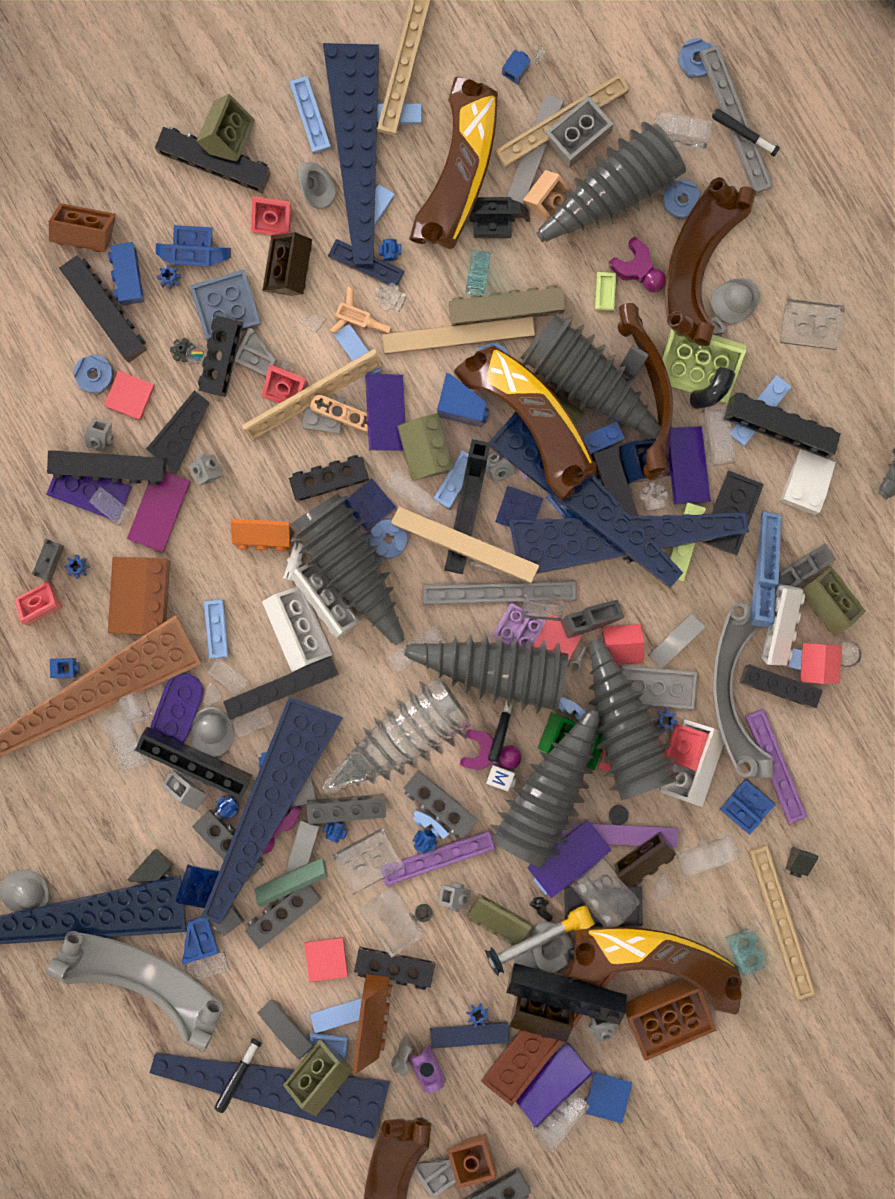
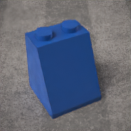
[437,373,489,427]

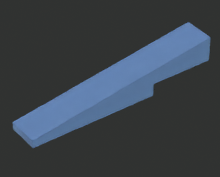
[750,511,781,628]

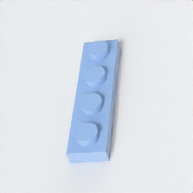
[289,76,331,154]
[729,375,791,447]

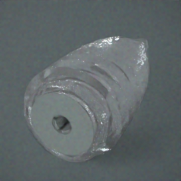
[321,676,472,795]

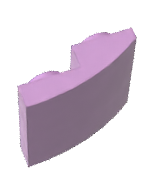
[492,603,546,646]

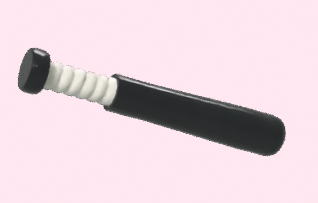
[712,109,780,157]
[488,700,514,763]
[214,1038,262,1113]

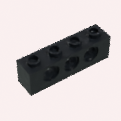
[198,315,243,397]
[289,455,369,502]
[739,664,823,708]
[354,946,435,990]

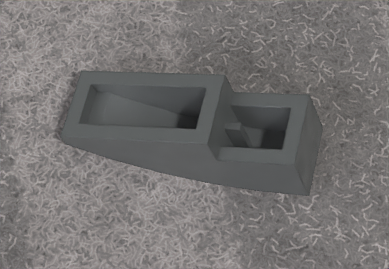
[560,600,625,638]
[257,999,313,1060]

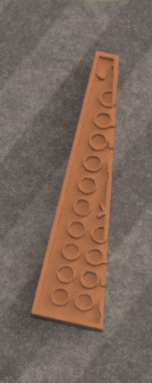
[0,615,202,757]

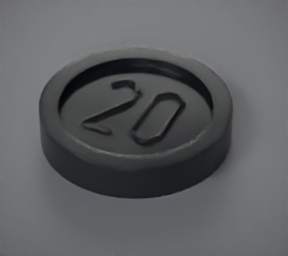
[609,805,628,825]

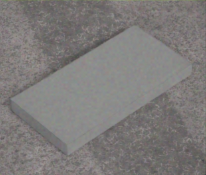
[620,665,698,710]

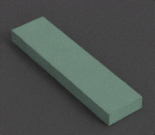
[255,858,328,907]

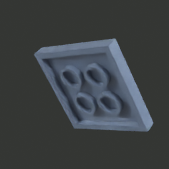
[190,269,261,341]

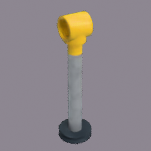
[485,905,595,976]

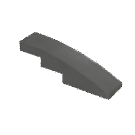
[775,543,836,592]

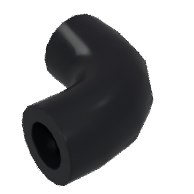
[690,367,735,409]

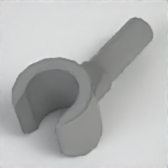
[569,646,588,672]

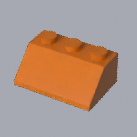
[231,519,292,552]

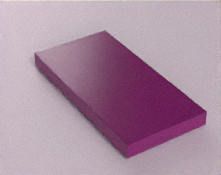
[127,472,190,553]

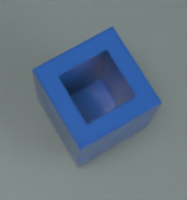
[502,49,530,84]

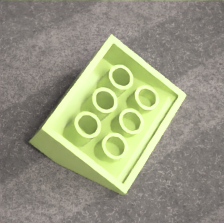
[662,329,746,403]

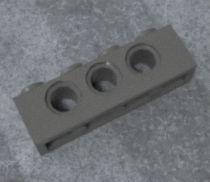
[403,770,478,838]
[307,794,386,824]
[192,809,264,883]
[245,884,322,949]
[463,1167,531,1199]

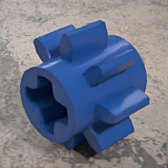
[379,239,402,261]
[157,264,182,290]
[64,555,90,579]
[656,708,678,731]
[215,795,239,819]
[323,822,348,843]
[412,829,438,854]
[466,1003,490,1028]

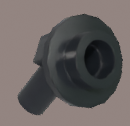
[530,897,553,922]

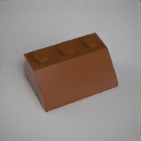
[49,203,116,252]

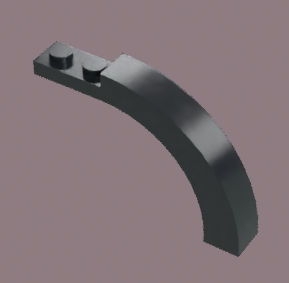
[444,439,491,575]

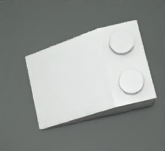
[779,449,836,515]

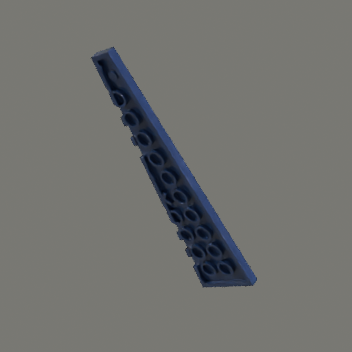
[323,43,379,266]
[489,412,683,589]
[509,513,749,574]
[201,697,343,924]
[149,1052,390,1139]

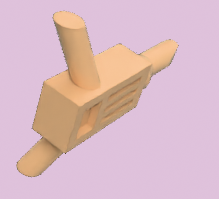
[329,287,391,334]

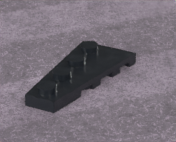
[146,390,210,474]

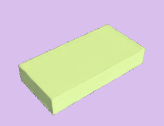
[595,272,616,312]

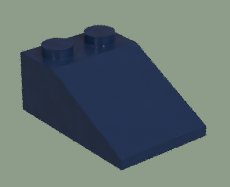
[619,439,670,484]

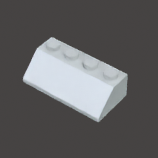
[292,564,361,639]
[761,584,805,665]
[262,587,333,672]
[660,719,724,807]

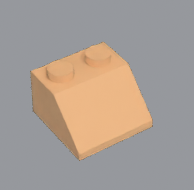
[523,170,573,221]

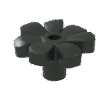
[170,338,195,362]

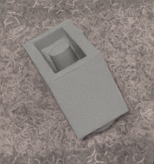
[162,770,207,811]

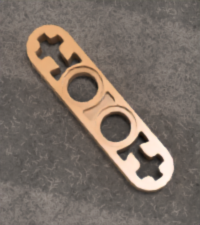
[310,395,368,434]

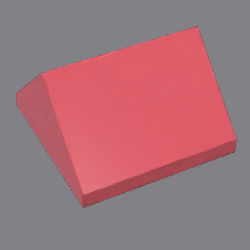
[251,196,293,235]
[262,364,308,403]
[15,581,62,625]
[602,624,644,664]
[800,643,842,684]

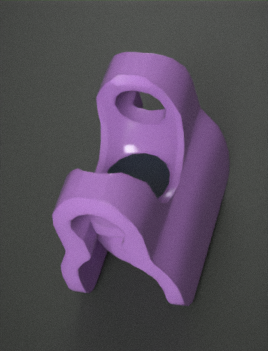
[408,1044,447,1094]

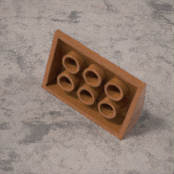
[108,557,170,635]
[352,974,392,1074]
[625,978,716,1061]

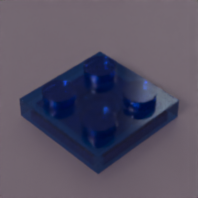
[344,478,396,532]
[495,486,544,527]
[175,864,219,908]

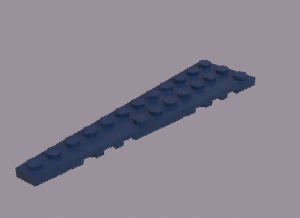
[0,875,187,944]

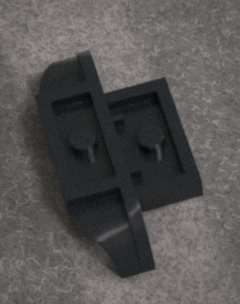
[469,197,530,238]

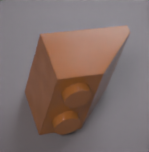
[447,1134,497,1189]

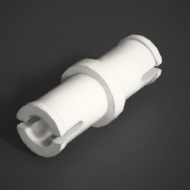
[283,541,303,582]

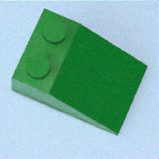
[537,712,603,770]

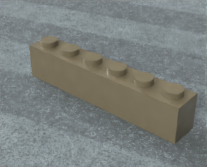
[449,285,565,326]

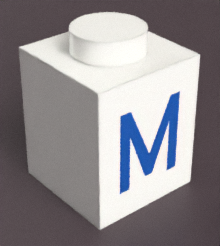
[486,765,517,791]

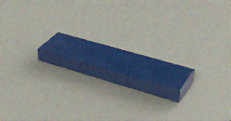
[328,239,404,289]
[430,1022,509,1049]

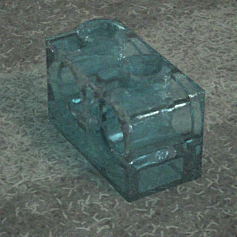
[465,250,491,296]
[725,928,766,976]

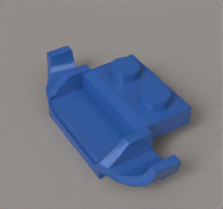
[155,225,231,266]

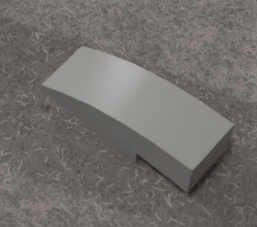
[648,614,705,669]
[285,820,320,875]

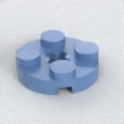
[678,38,714,78]
[663,180,701,219]
[74,355,113,394]
[369,520,408,558]

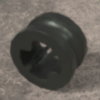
[415,904,432,922]

